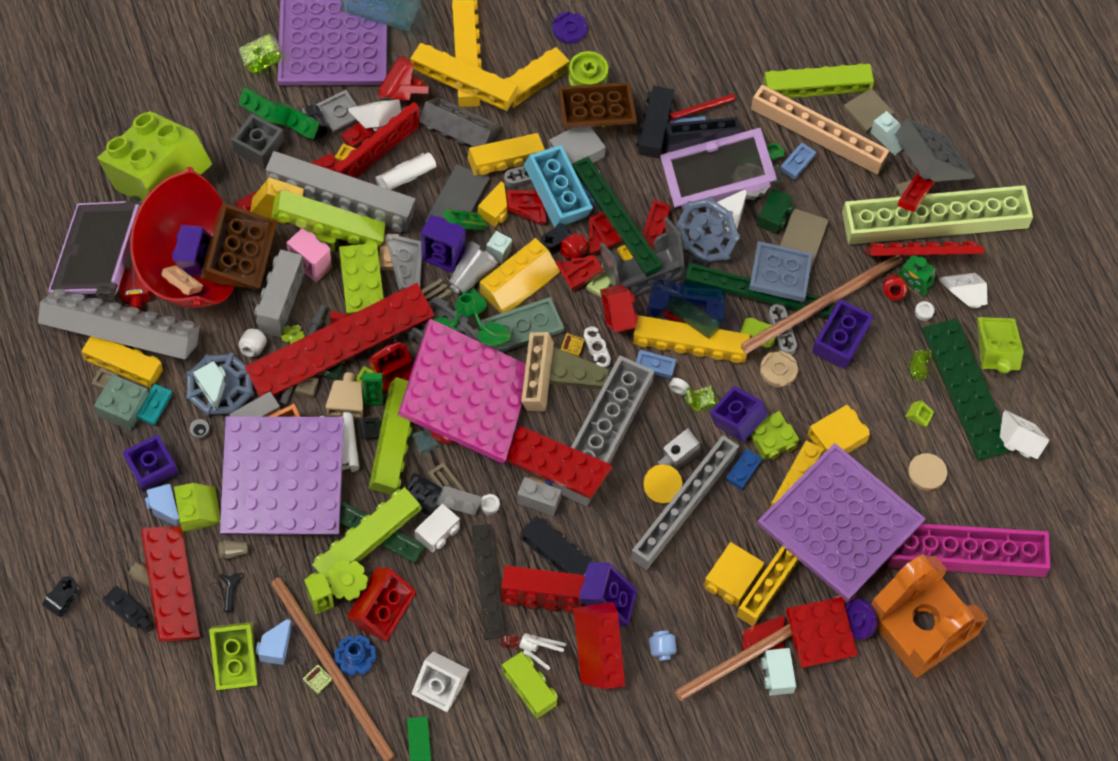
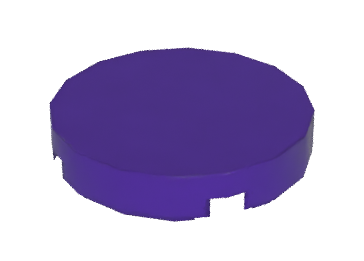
[552,12,587,44]
[845,599,877,639]

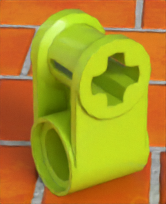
[740,318,776,348]

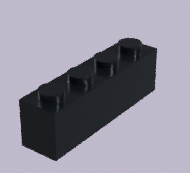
[636,85,674,159]
[665,117,741,152]
[520,515,594,575]

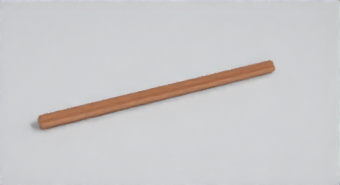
[741,255,902,353]
[272,577,394,761]
[675,594,856,701]

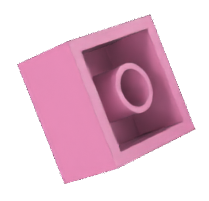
[287,228,332,283]

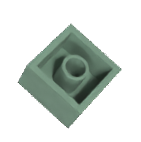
[94,374,148,431]

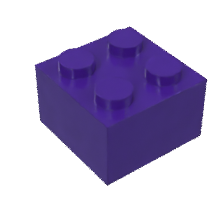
[173,225,211,276]
[709,386,768,442]
[122,434,178,492]

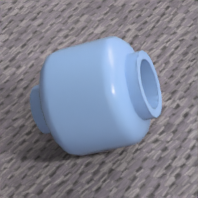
[649,631,677,661]

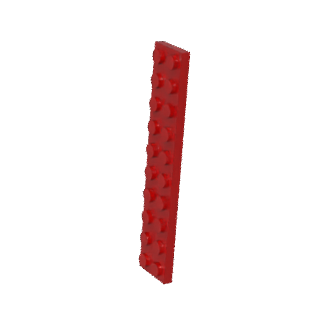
[244,283,435,397]

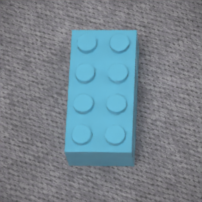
[524,145,593,228]

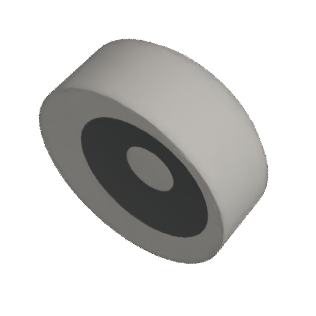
[190,419,210,440]

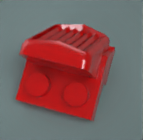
[378,56,429,100]
[367,342,413,392]

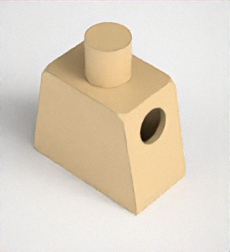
[326,373,364,419]

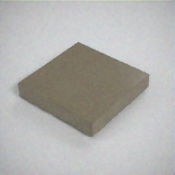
[843,88,894,133]

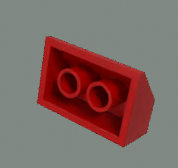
[347,567,416,642]

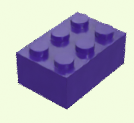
[421,215,465,273]
[812,299,874,370]
[579,562,637,626]

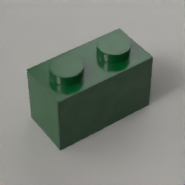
[756,188,794,234]

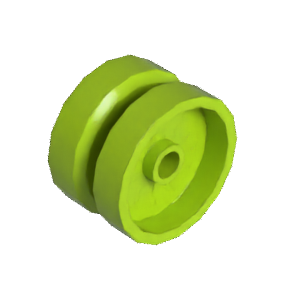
[568,51,608,86]

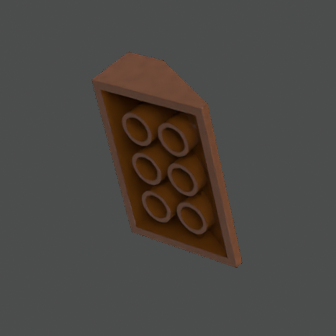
[558,82,637,128]
[200,203,277,290]

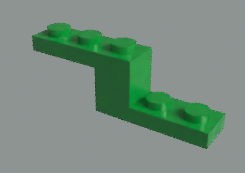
[238,87,319,139]

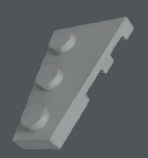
[385,234,422,290]

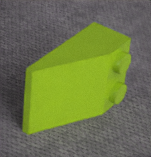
[209,622,257,690]

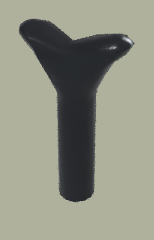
[218,573,244,613]

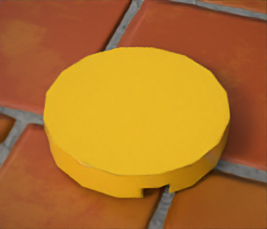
[643,464,683,504]

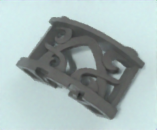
[405,297,491,347]

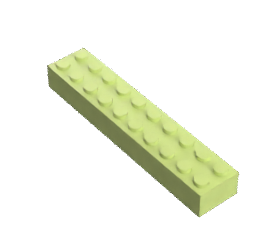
[842,185,1033,245]

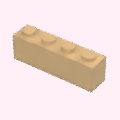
[521,332,554,411]

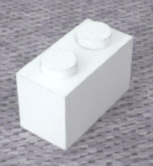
[415,503,460,553]

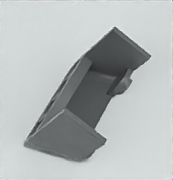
[600,217,685,297]

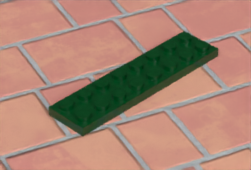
[921,318,1013,462]

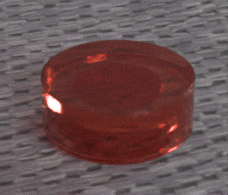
[500,635,521,648]

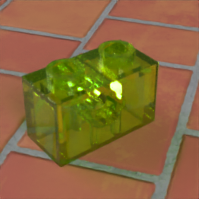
[239,33,283,73]

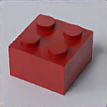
[600,285,638,332]

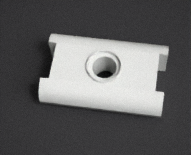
[375,152,436,190]
[320,412,359,472]

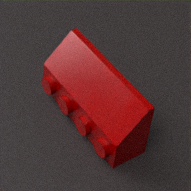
[573,602,625,689]

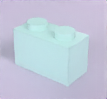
[761,648,796,696]

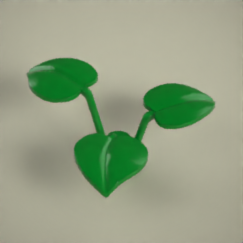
[422,287,511,346]

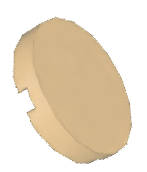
[760,351,798,387]
[908,453,947,491]

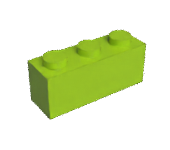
[501,652,558,719]

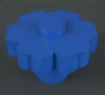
[334,635,376,676]

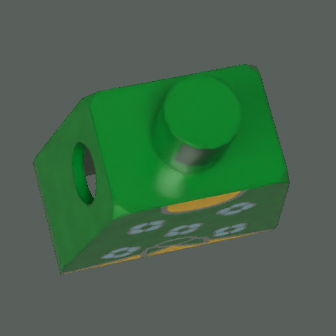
[897,255,935,298]

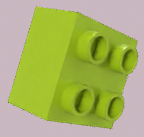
[97,111,212,203]

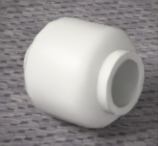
[238,329,267,357]

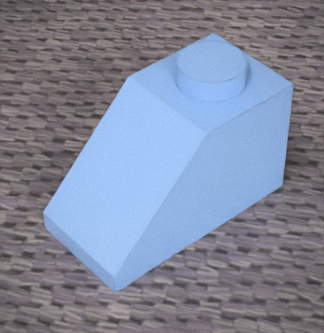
[145,484,181,526]
[256,619,292,665]

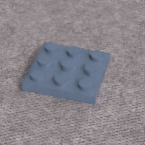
[749,241,813,302]

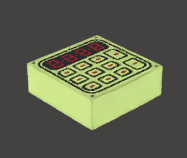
[303,665,332,694]

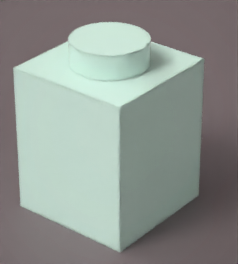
[486,231,512,264]

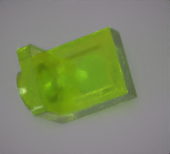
[910,350,932,382]
[685,385,717,411]

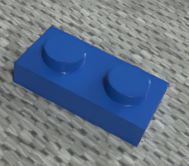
[725,448,763,491]

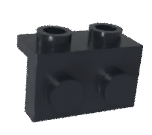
[405,473,443,516]

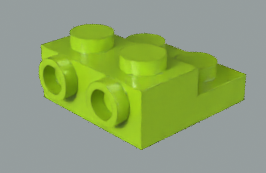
[749,411,799,461]

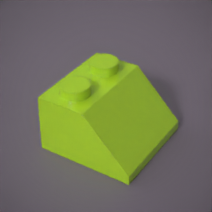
[174,483,221,532]

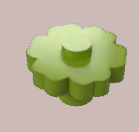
[326,559,368,601]

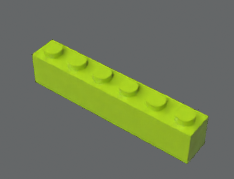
[763,63,874,98]
[272,190,385,248]
[368,377,412,495]
[312,487,422,586]

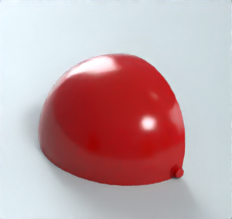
[130,167,235,308]

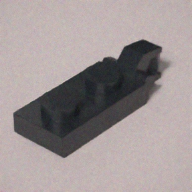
[102,585,152,633]

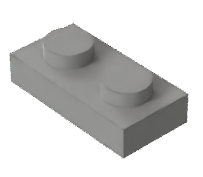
[437,486,481,516]

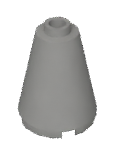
[449,241,499,294]

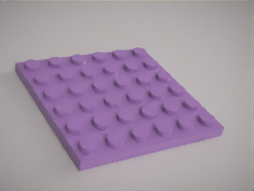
[278,0,387,85]
[220,416,344,535]
[757,443,926,602]

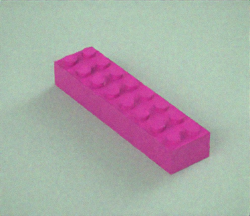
[887,524,1050,577]

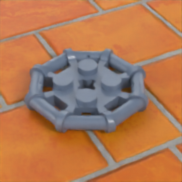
[676,197,740,262]
[185,353,255,417]

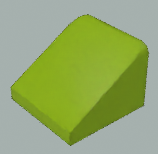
[905,400,934,427]

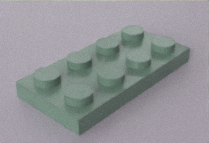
[480,297,564,352]

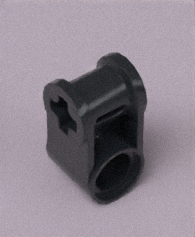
[541,223,572,256]
[42,576,80,617]

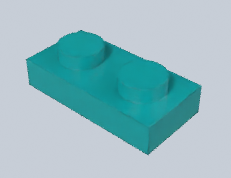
[136,384,172,426]

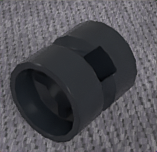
[301,105,329,140]

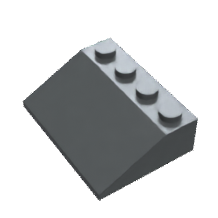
[895,118,975,181]

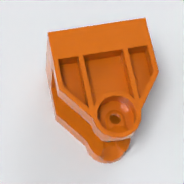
[871,554,988,679]

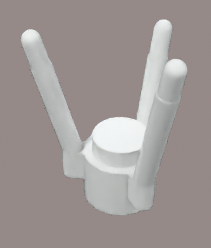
[519,633,567,670]

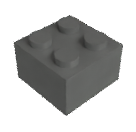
[231,114,284,168]

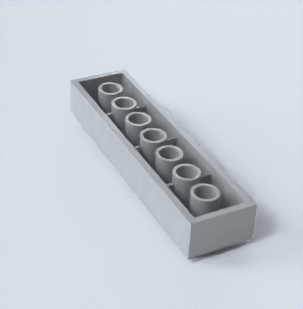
[266,151,415,233]
[38,289,200,359]
[552,355,654,507]

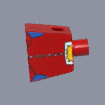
[119,268,151,311]

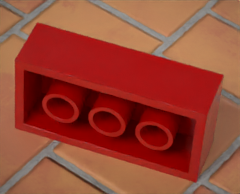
[501,565,585,614]

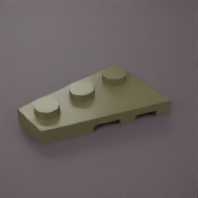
[549,347,608,389]

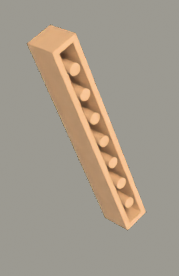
[751,85,890,175]

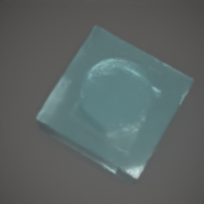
[413,429,438,454]

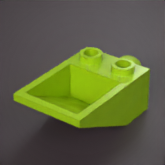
[977,317,1024,374]

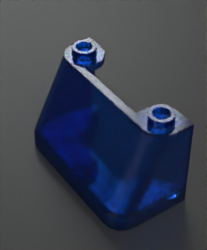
[647,279,726,328]

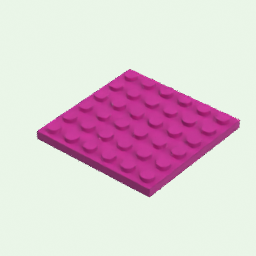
[398,319,526,464]

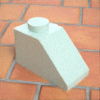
[870,111,904,156]
[193,361,226,410]

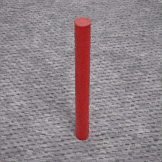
[669,94,735,121]

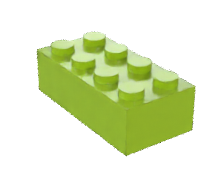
[339,243,383,315]

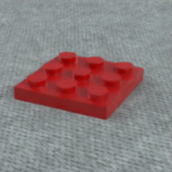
[785,597,858,668]

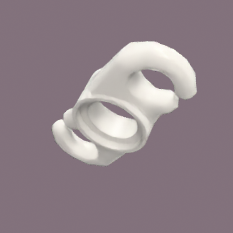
[584,326,611,368]

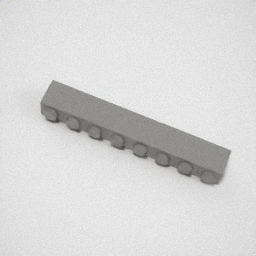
[631,435,739,570]

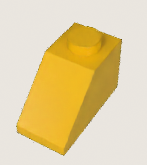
[478,181,507,227]

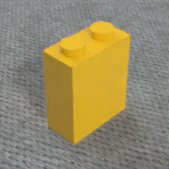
[250,178,304,224]
[807,405,870,455]
[704,542,764,607]

